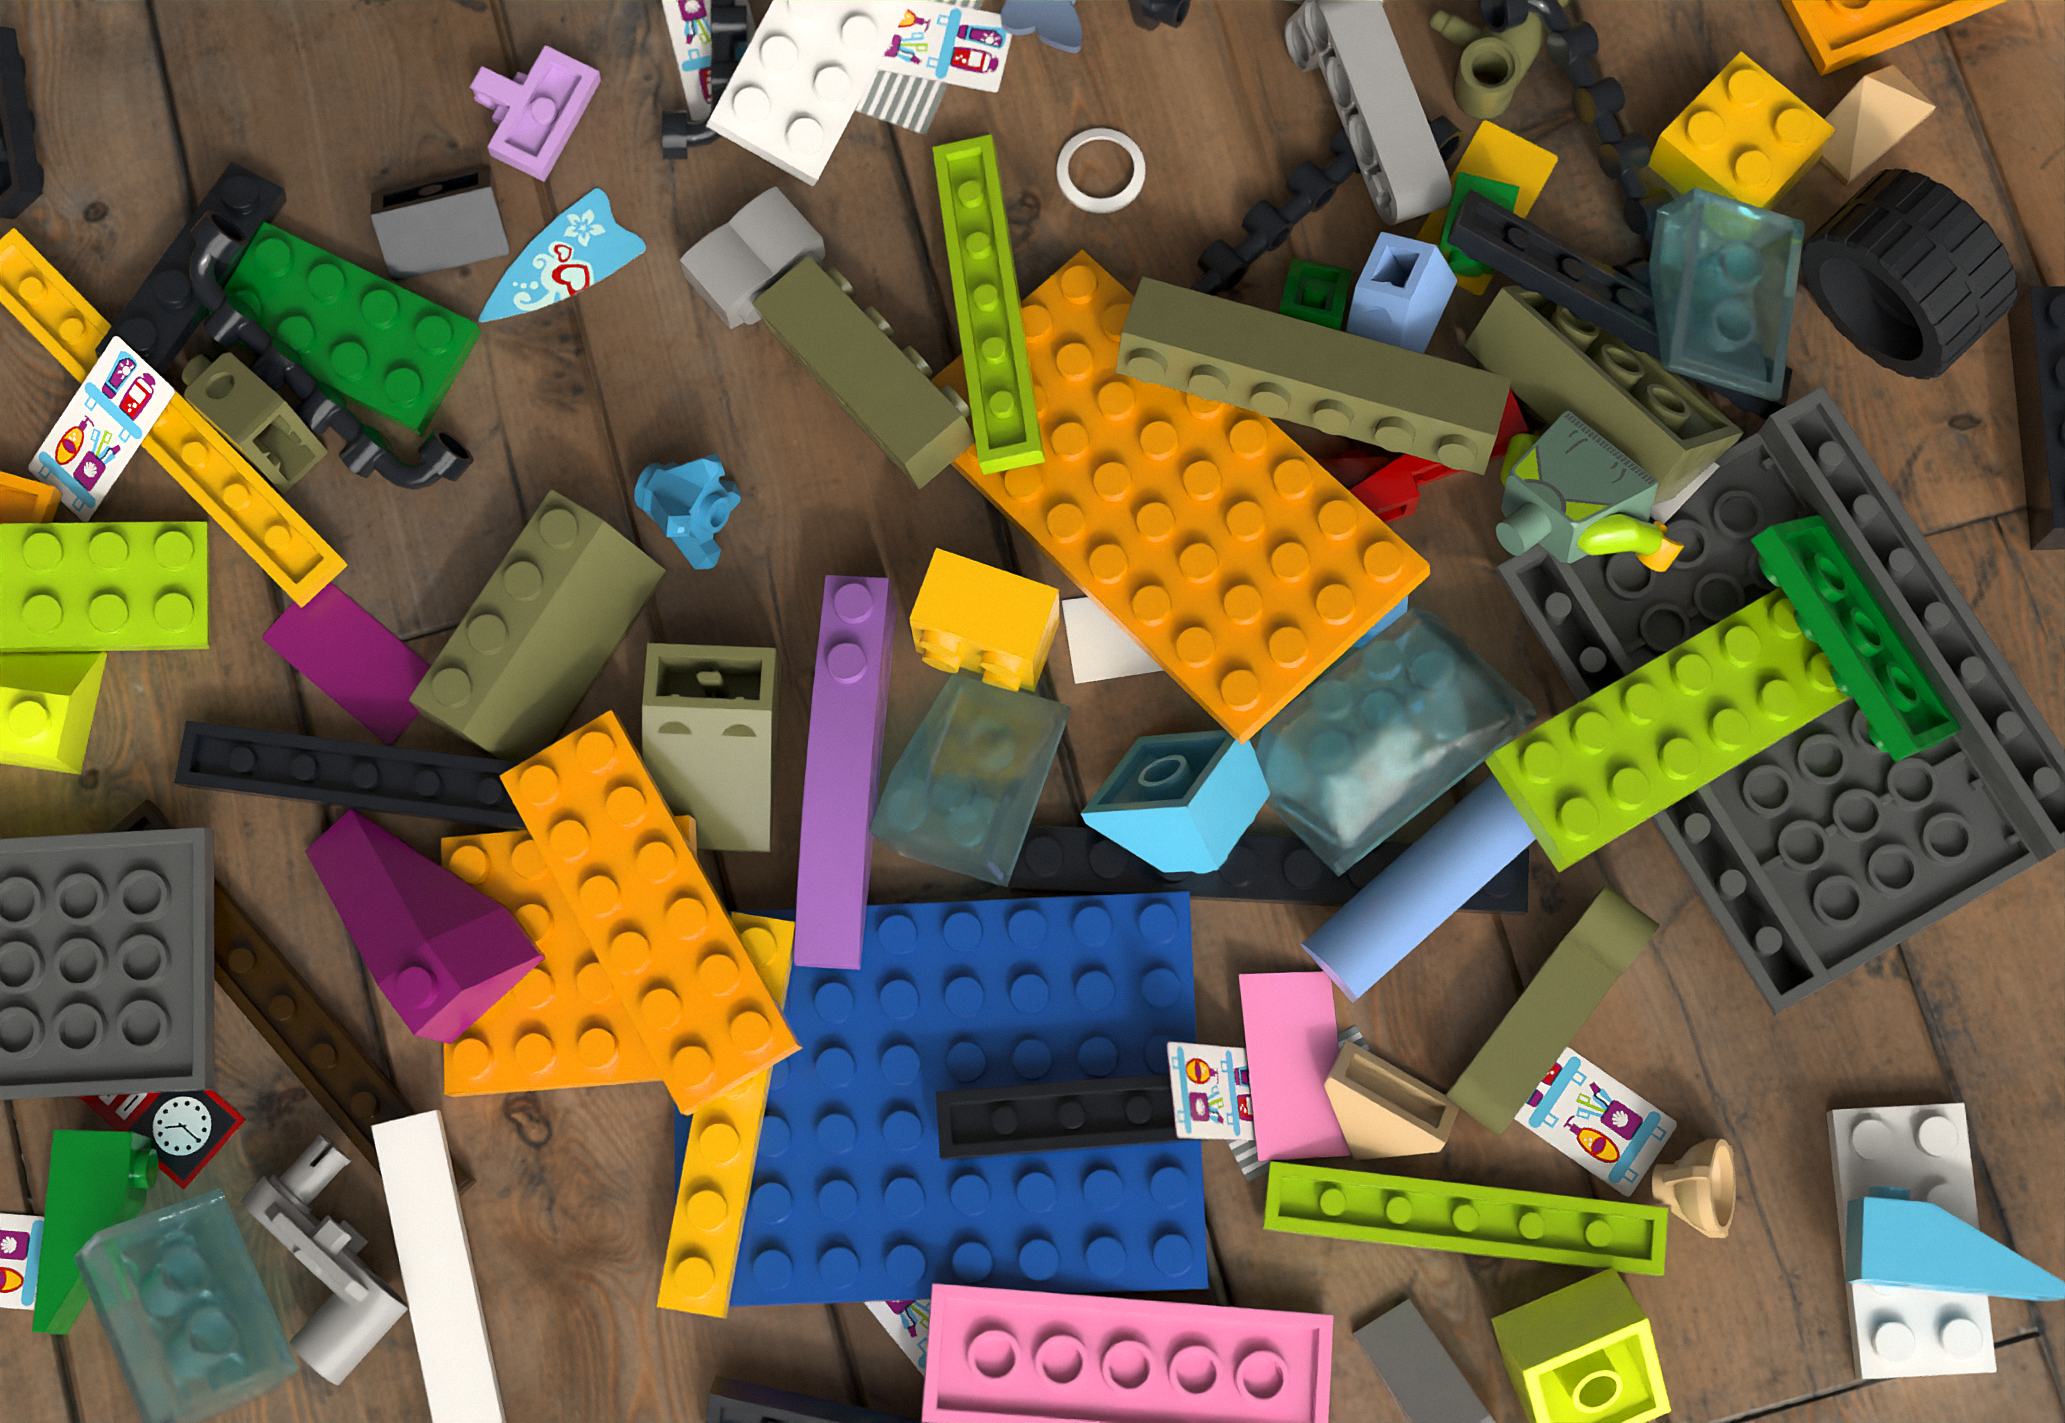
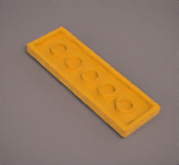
[499,710,802,1116]

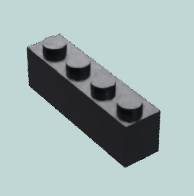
[2008,286,2065,550]

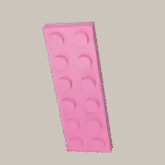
[921,1284,1333,1423]

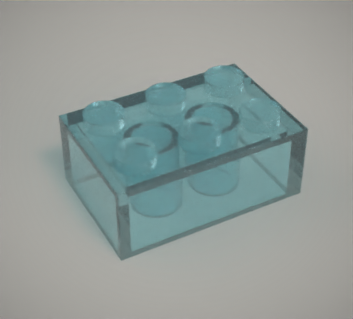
[74,1188,300,1423]

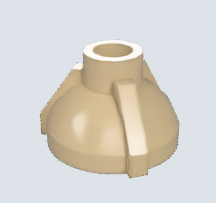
[1652,1139,1736,1238]

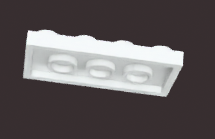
[706,0,912,186]
[1826,1103,1997,1380]

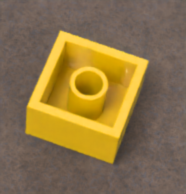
[1648,51,1836,243]
[909,548,1060,694]

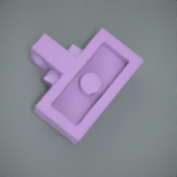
[470,45,601,182]

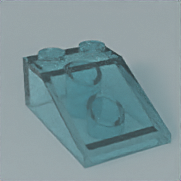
[1649,187,1805,402]
[869,673,1071,887]

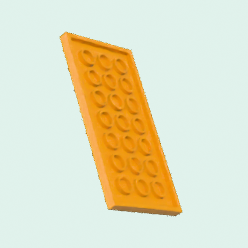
[931,249,1430,745]

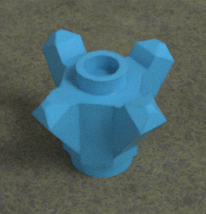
[634,452,741,569]

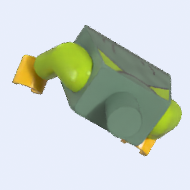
[1496,410,1684,572]

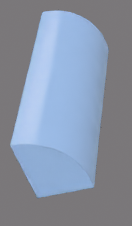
[1300,773,1536,1003]

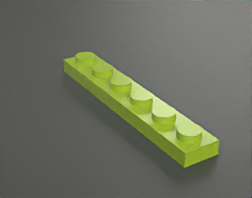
[932,134,1046,475]
[1262,1161,1669,1276]

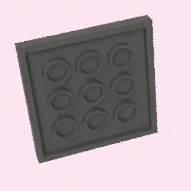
[0,827,214,1101]

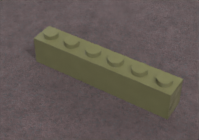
[1115,276,1512,475]

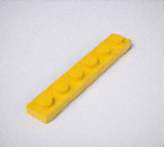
[657,912,796,1319]

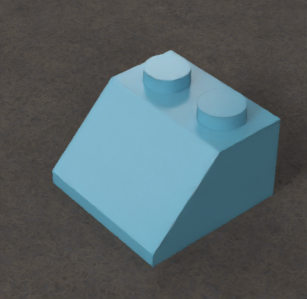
[1081,730,1273,873]

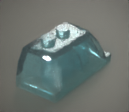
[1255,608,1537,876]

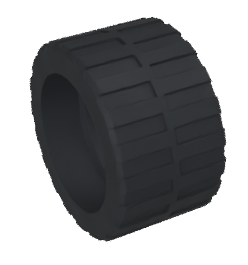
[1801,168,2018,380]

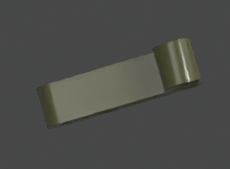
[1445,885,1660,1137]

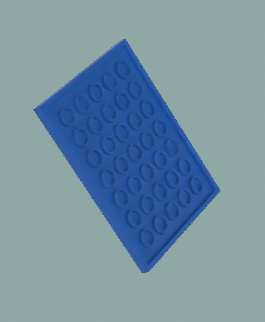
[674,891,1208,1307]

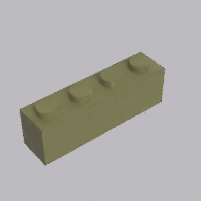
[752,255,975,490]

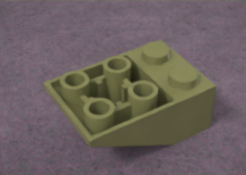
[642,643,783,853]

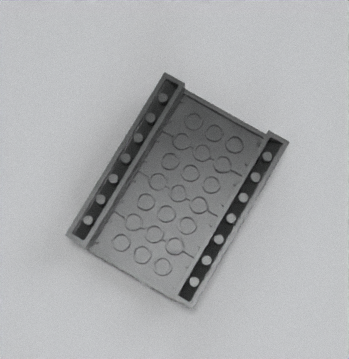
[1495,386,2065,1015]

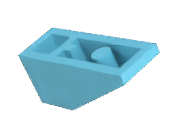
[1845,1186,2065,1301]

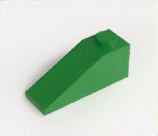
[32,1130,158,1335]

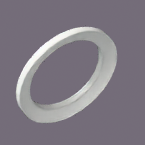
[1057,128,1145,213]

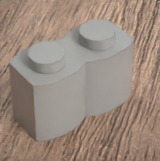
[680,187,826,329]

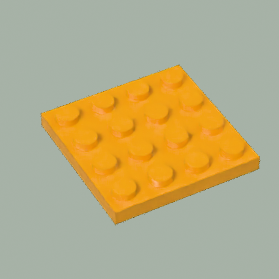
[441,815,697,1097]

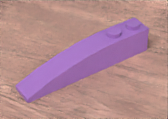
[794,575,897,970]

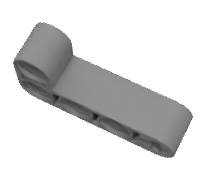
[1285,0,1452,226]

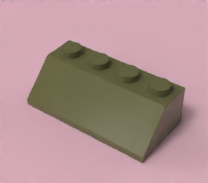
[1463,284,1744,505]
[409,489,667,763]

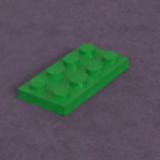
[206,222,482,436]
[1751,514,1962,762]

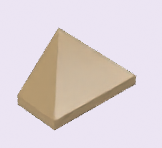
[1819,65,1936,186]
[1324,1039,1459,1161]

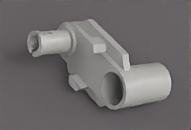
[241,1133,409,1385]

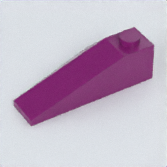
[305,809,546,1044]

